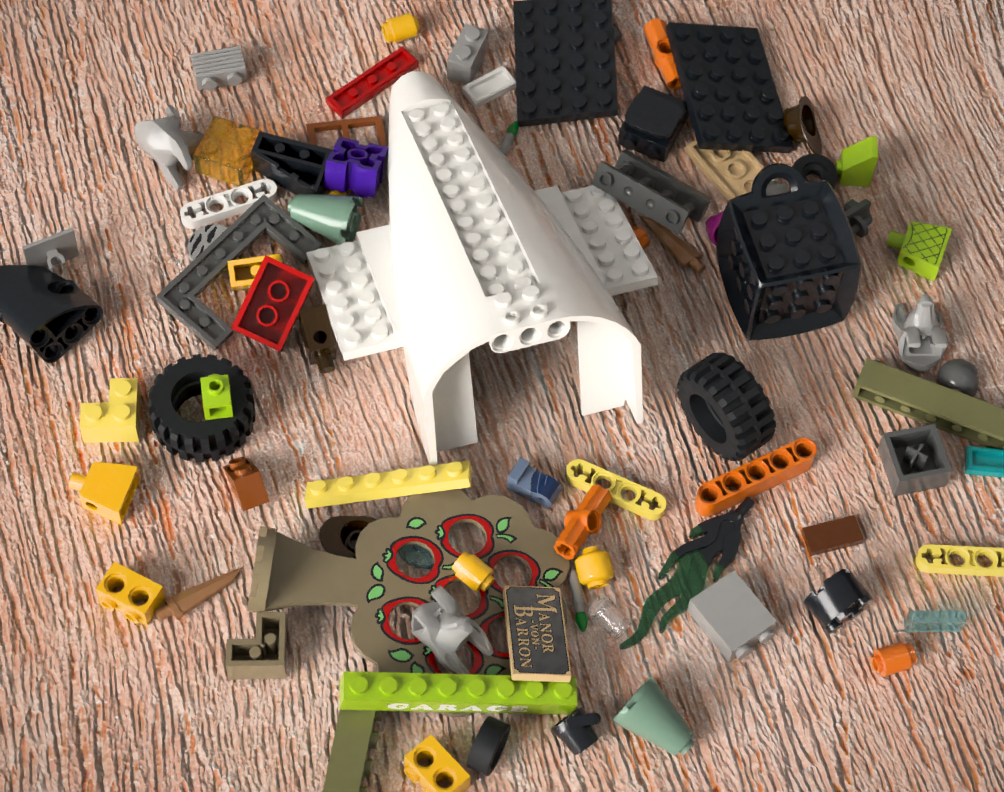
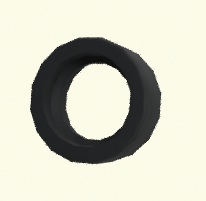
[467,716,511,776]

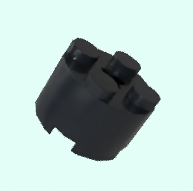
[804,568,873,634]

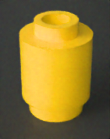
[381,13,420,43]
[451,551,495,593]

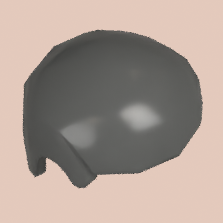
[937,358,979,397]

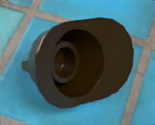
[783,96,822,155]
[319,516,377,558]

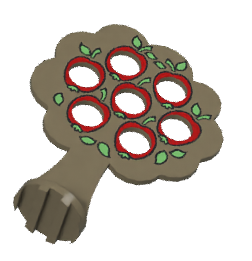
[247,489,570,717]

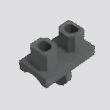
[843,199,873,238]

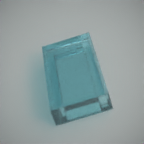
[904,611,967,632]

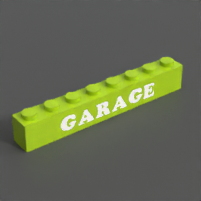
[339,671,577,715]

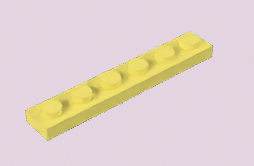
[304,460,472,509]

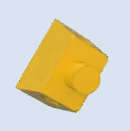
[69,462,140,525]

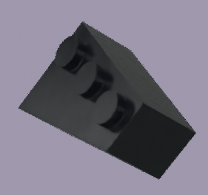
[251,131,333,195]

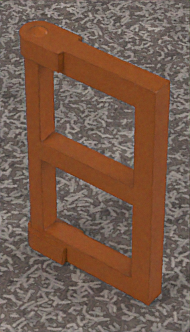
[306,116,387,151]

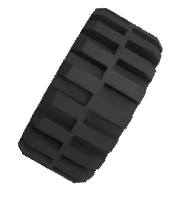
[677,353,776,461]
[148,354,256,462]

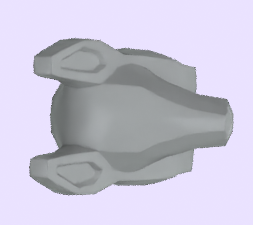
[134,105,208,190]
[892,294,948,372]
[411,586,493,674]

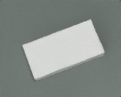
[462,65,516,109]

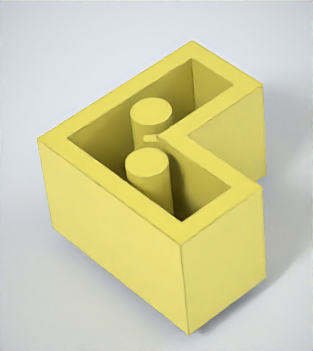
[80,378,141,443]

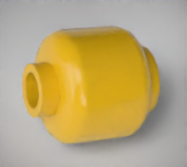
[575,546,614,590]

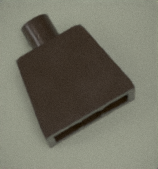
[299,304,336,374]

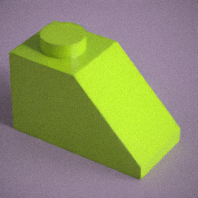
[835,136,878,187]

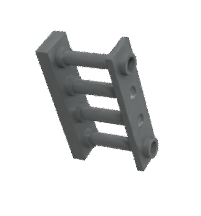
[591,149,712,234]

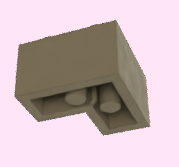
[225,612,287,680]

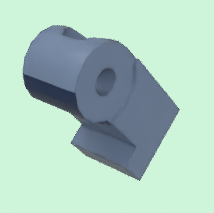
[507,457,563,508]

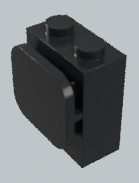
[618,85,689,162]

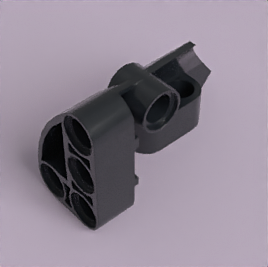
[0,265,103,363]

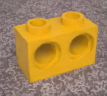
[96,561,166,626]
[404,735,470,792]

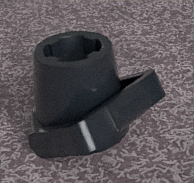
[551,707,601,755]

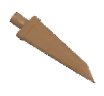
[638,215,706,274]
[155,567,242,621]

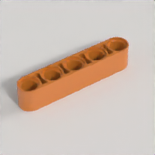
[695,438,817,517]

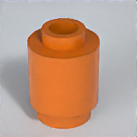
[871,642,917,677]

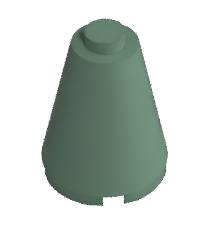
[287,193,363,245]
[612,676,694,756]

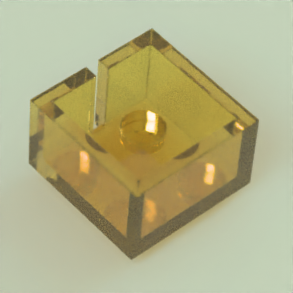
[193,115,262,186]

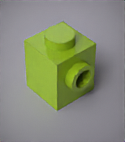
[200,374,233,420]

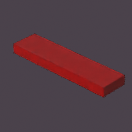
[326,46,419,119]

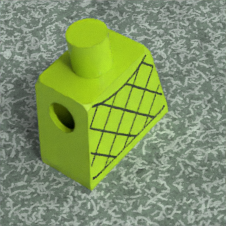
[886,221,952,281]

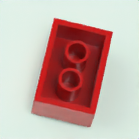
[231,255,316,352]

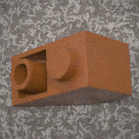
[223,457,270,511]

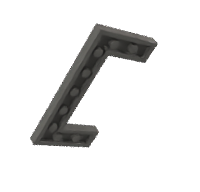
[156,194,322,351]

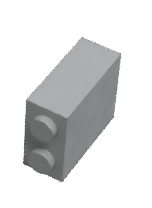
[687,570,777,663]

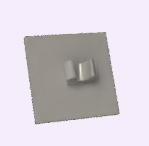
[22,227,79,273]

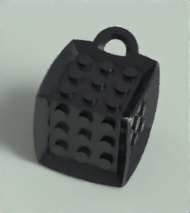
[717,163,861,340]

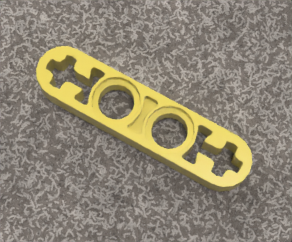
[566,459,667,520]
[915,544,1004,577]

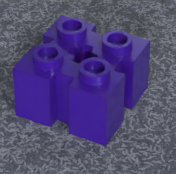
[324,137,389,198]

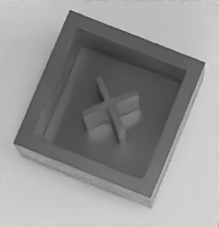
[878,423,952,496]

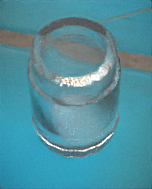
[587,596,632,640]

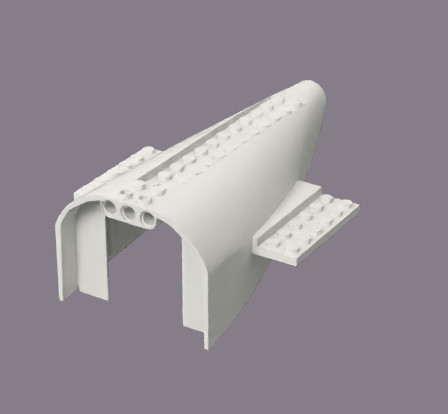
[306,71,658,466]

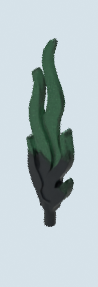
[619,497,755,650]

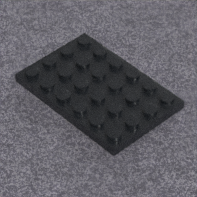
[513,0,619,127]
[665,22,794,153]

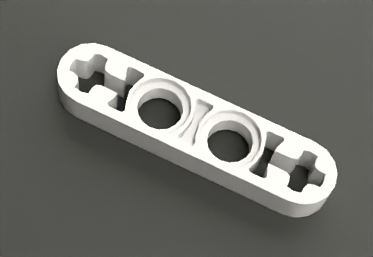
[180,179,278,229]

